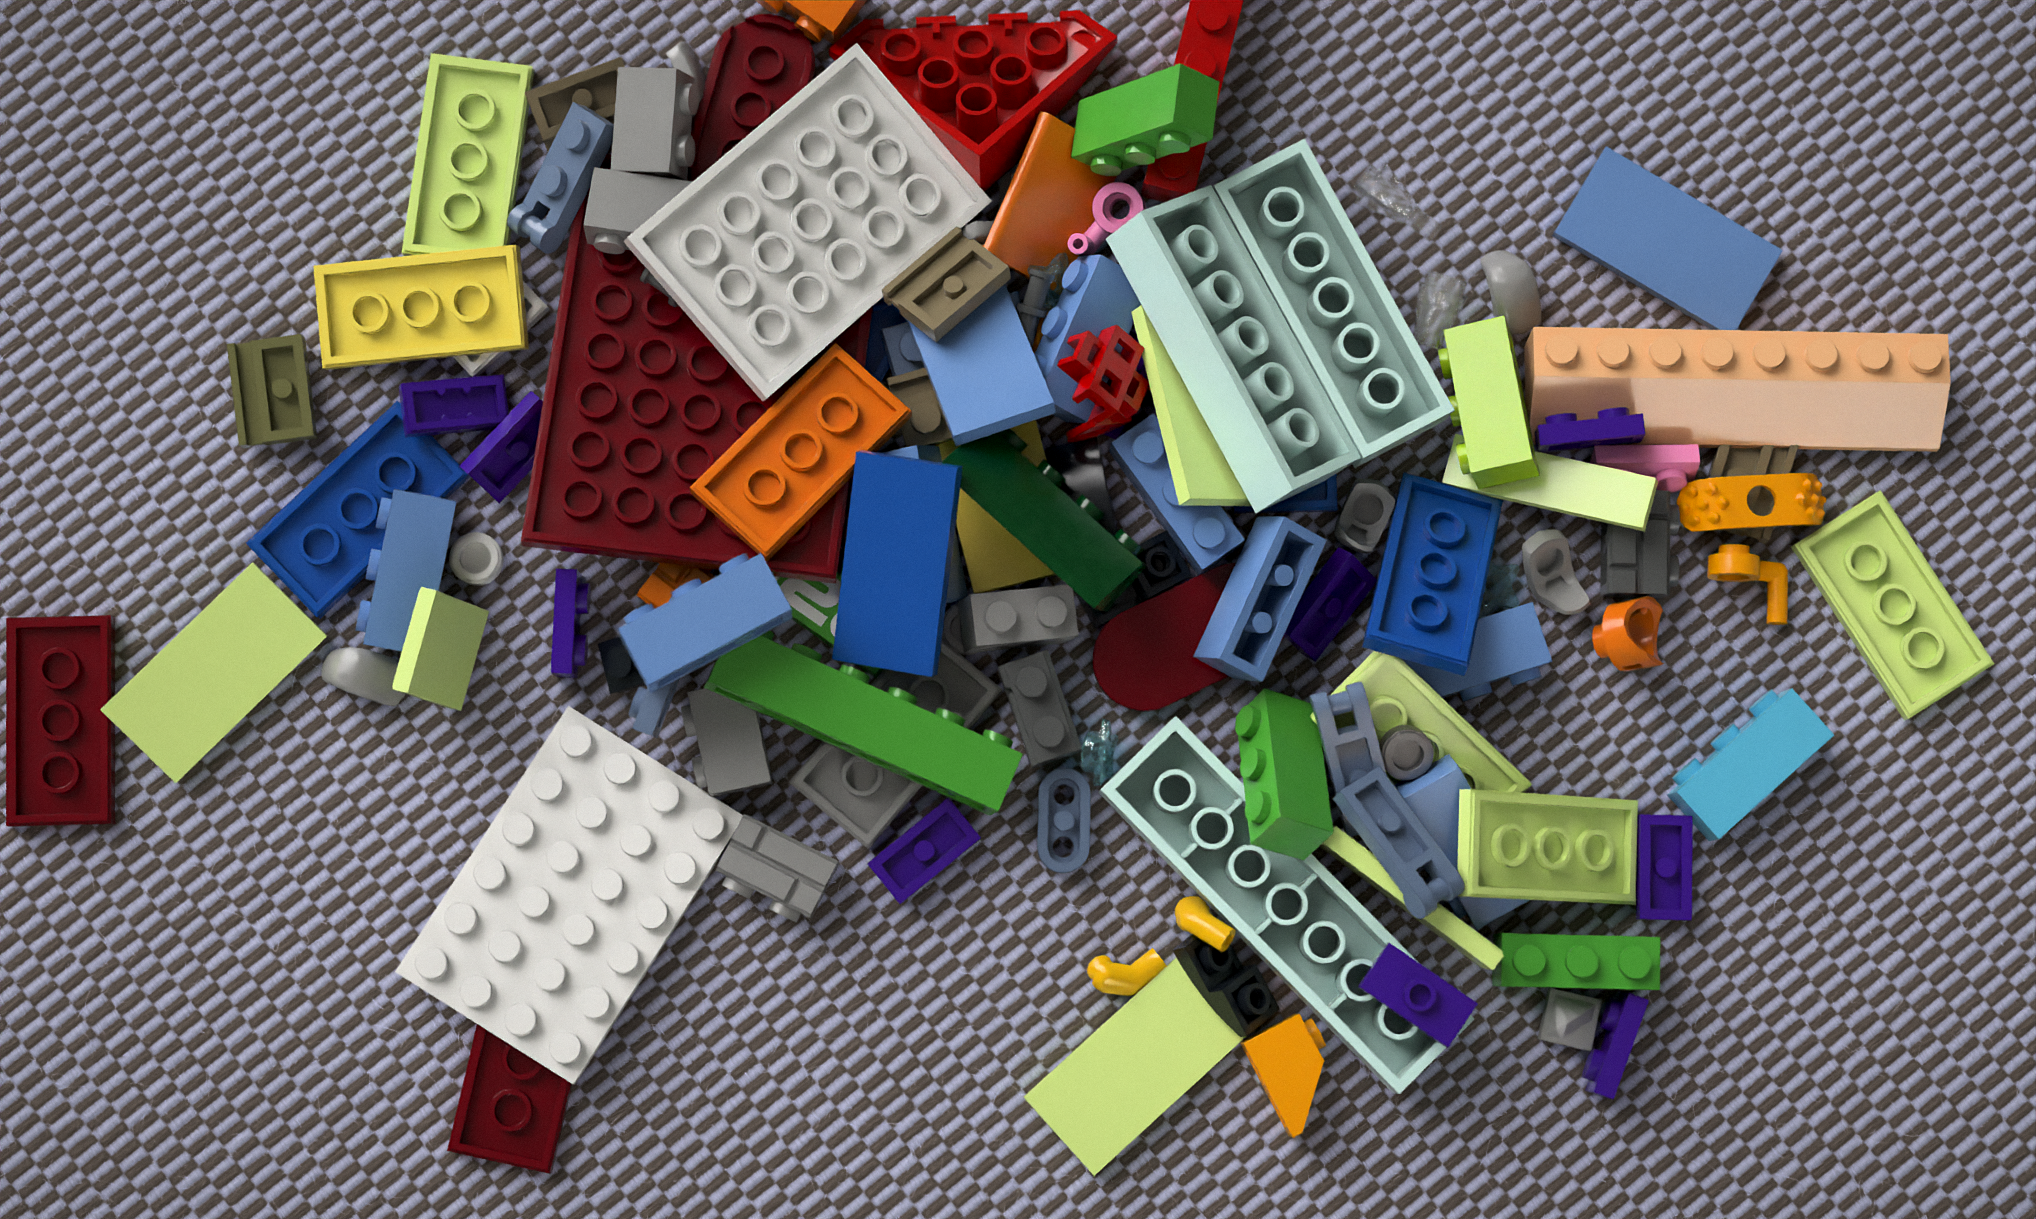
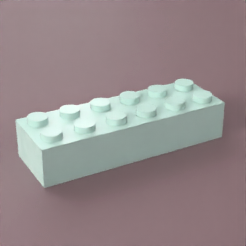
[1213,138,1454,468]
[1106,185,1361,513]

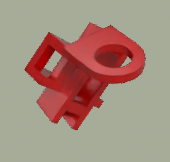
[1057,325,1149,442]

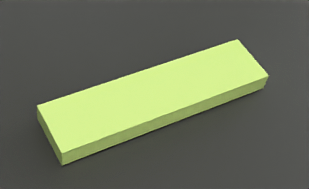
[1442,433,1658,532]

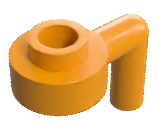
[1707,544,1788,625]

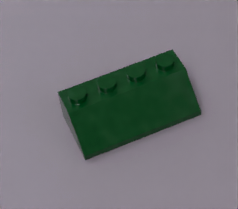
[941,428,1147,612]

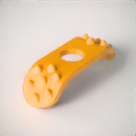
[1677,473,1827,532]

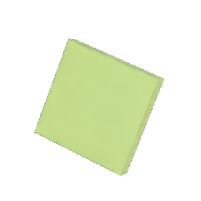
[392,587,489,711]

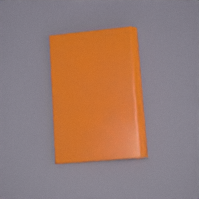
[982,111,1117,295]

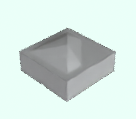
[1537,988,1602,1051]

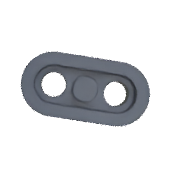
[1037,768,1091,873]

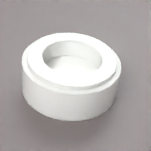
[449,532,504,586]

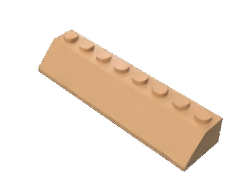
[1524,327,1951,452]

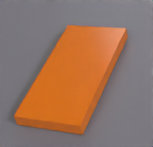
[690,343,912,562]

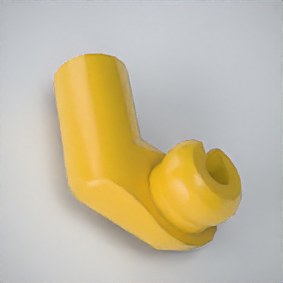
[1175,896,1236,952]
[1087,948,1167,996]

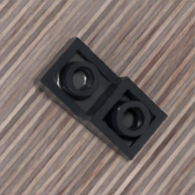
[1047,437,1118,535]
[1073,530,1192,629]
[1172,934,1280,1037]

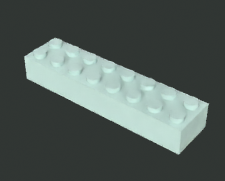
[1098,716,1474,1094]

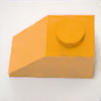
[1240,1013,1326,1138]

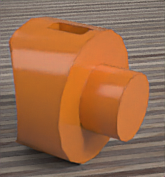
[1592,596,1664,672]

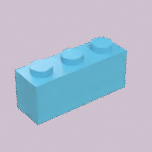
[1667,688,1834,841]

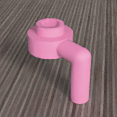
[1068,182,1146,256]

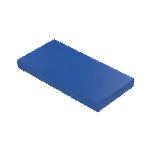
[246,400,470,619]
[832,450,963,677]
[1362,472,1503,676]

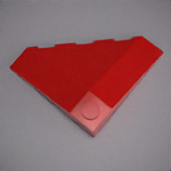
[829,10,1118,192]

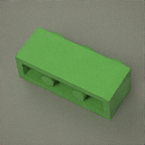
[1071,63,1219,176]
[1235,688,1334,861]
[1492,933,1660,990]

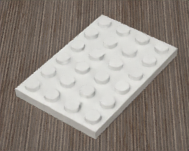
[624,43,992,401]
[395,706,743,1085]

